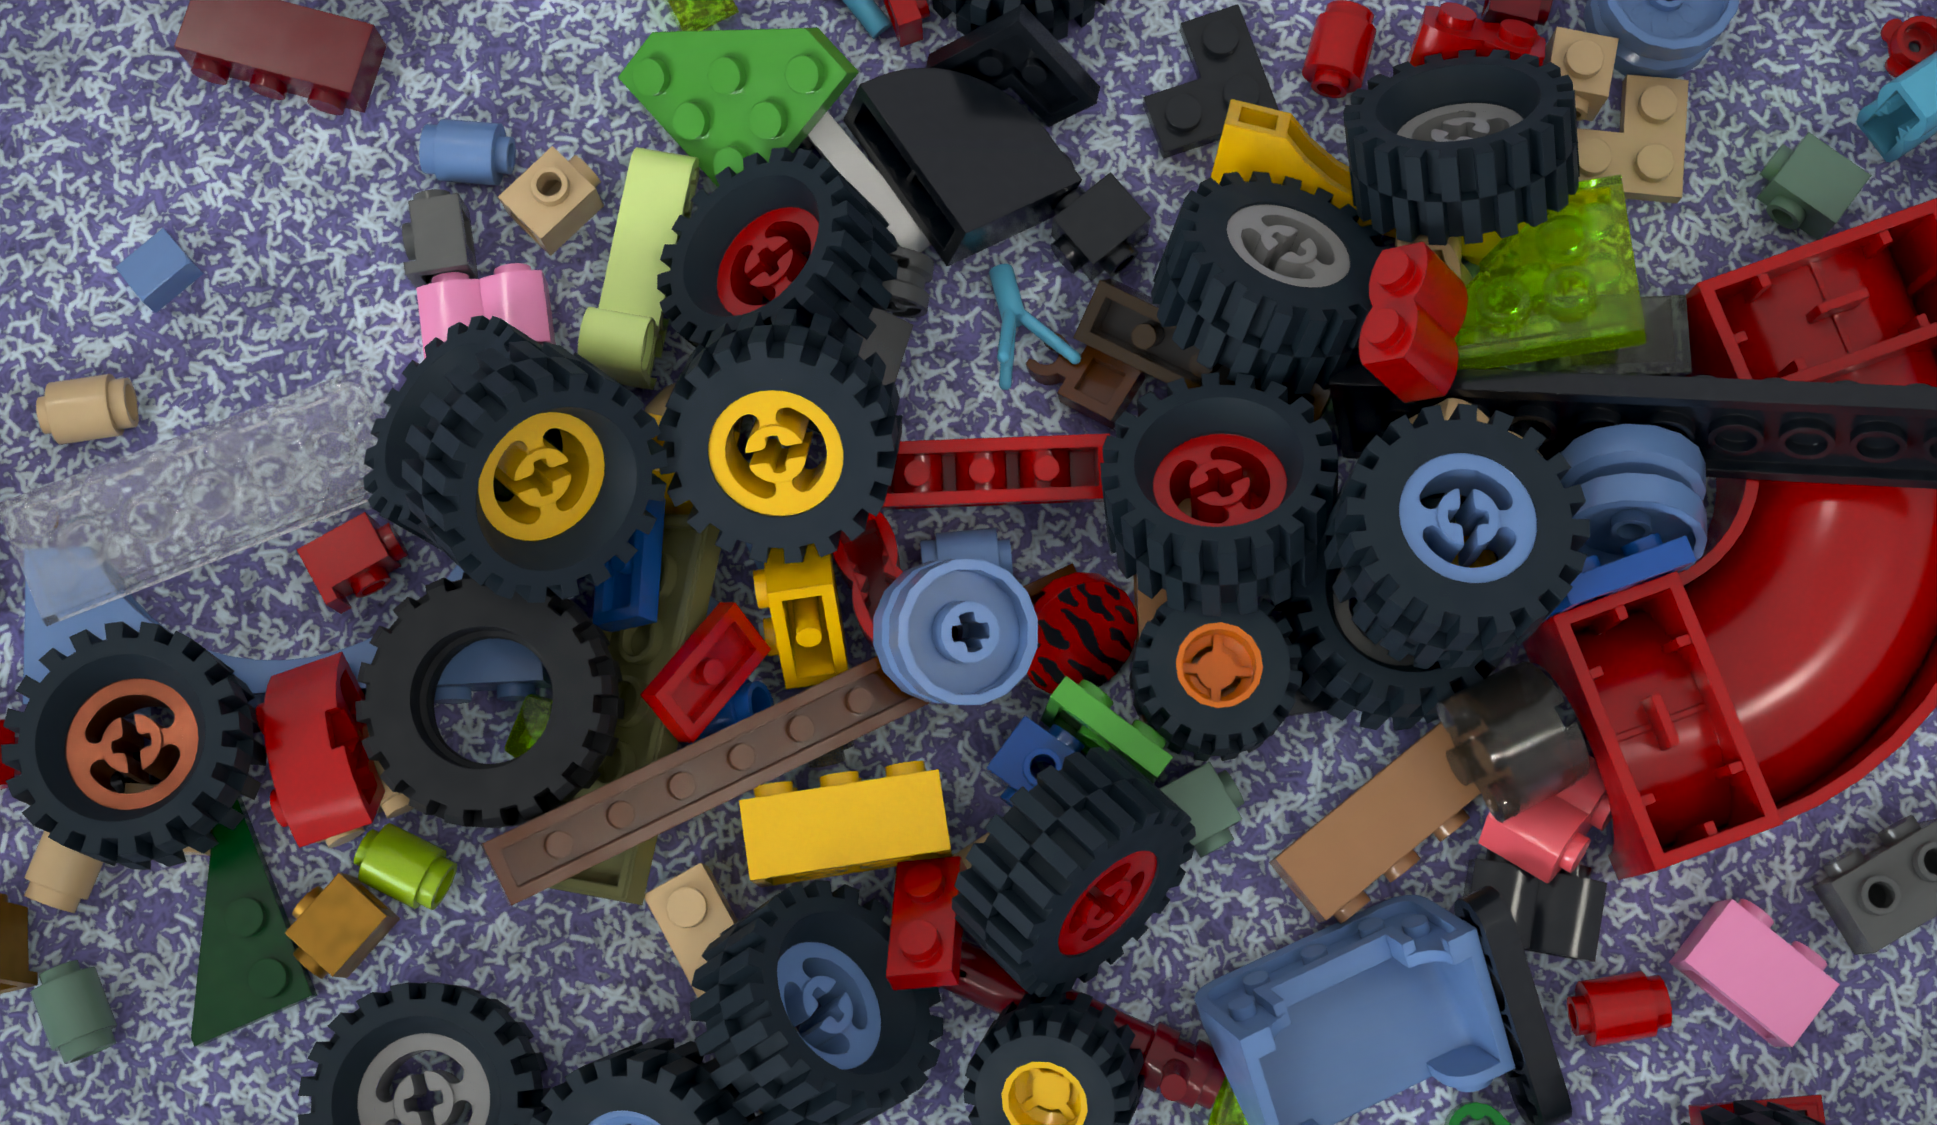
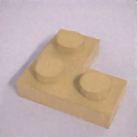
[1577,74,1689,203]

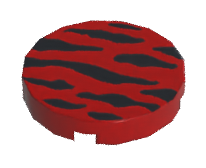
[1026,572,1138,694]

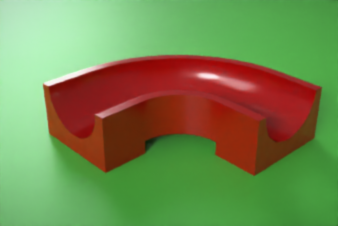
[1522,198,1937,880]

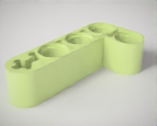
[578,147,699,390]

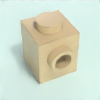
[1542,27,1619,121]
[498,146,604,256]

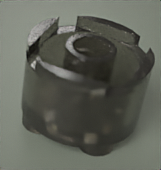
[1436,661,1590,823]

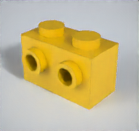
[753,543,849,689]

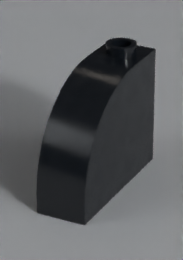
[843,68,1082,266]

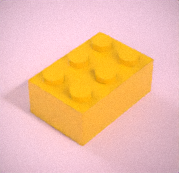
[739,761,952,888]

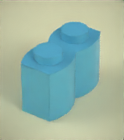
[1856,51,1937,162]

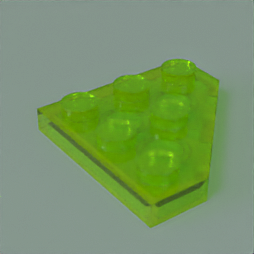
[1454,174,1647,370]

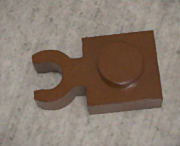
[1026,332,1146,430]

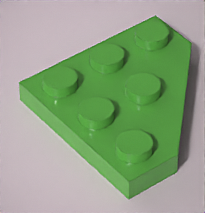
[618,27,859,187]

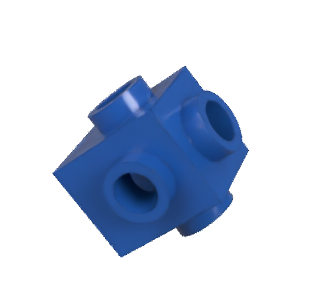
[986,715,1085,808]

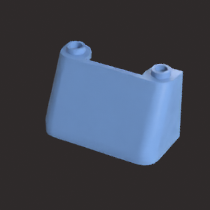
[1194,895,1515,1125]

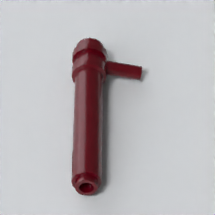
[940,939,1226,1109]

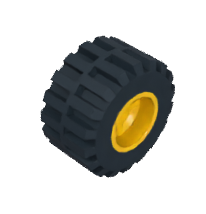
[963,990,1145,1125]

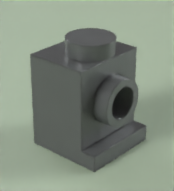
[402,189,479,288]

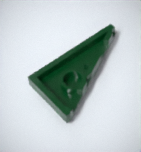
[191,794,317,1046]

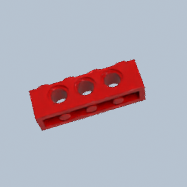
[880,433,1110,510]

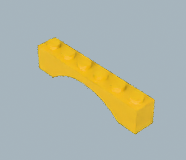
[1210,99,1598,283]

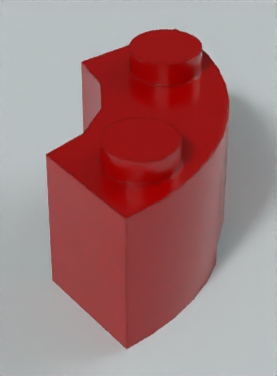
[256,652,385,848]

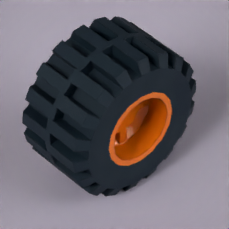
[1129,598,1303,761]

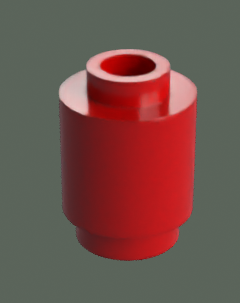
[1302,0,1377,98]
[1567,971,1672,1047]

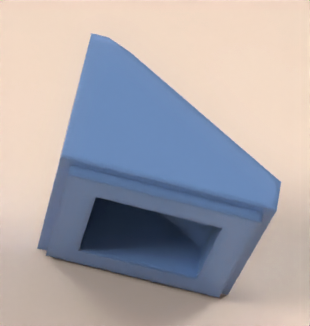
[115,228,204,313]

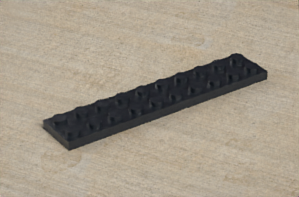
[1329,362,1937,489]

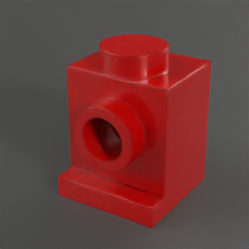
[296,512,408,614]

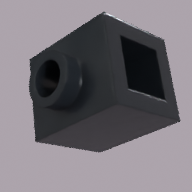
[1050,172,1151,281]

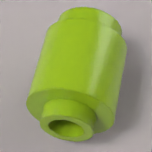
[354,823,458,910]

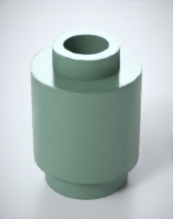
[30,960,117,1064]

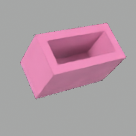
[1669,899,1840,1047]

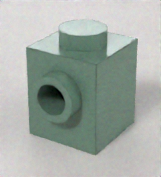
[1757,132,1872,240]
[1160,762,1244,858]

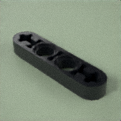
[1454,886,1572,1125]

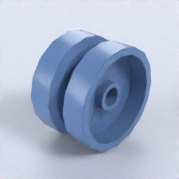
[1583,0,1739,79]
[1560,424,1708,573]
[873,559,1038,705]

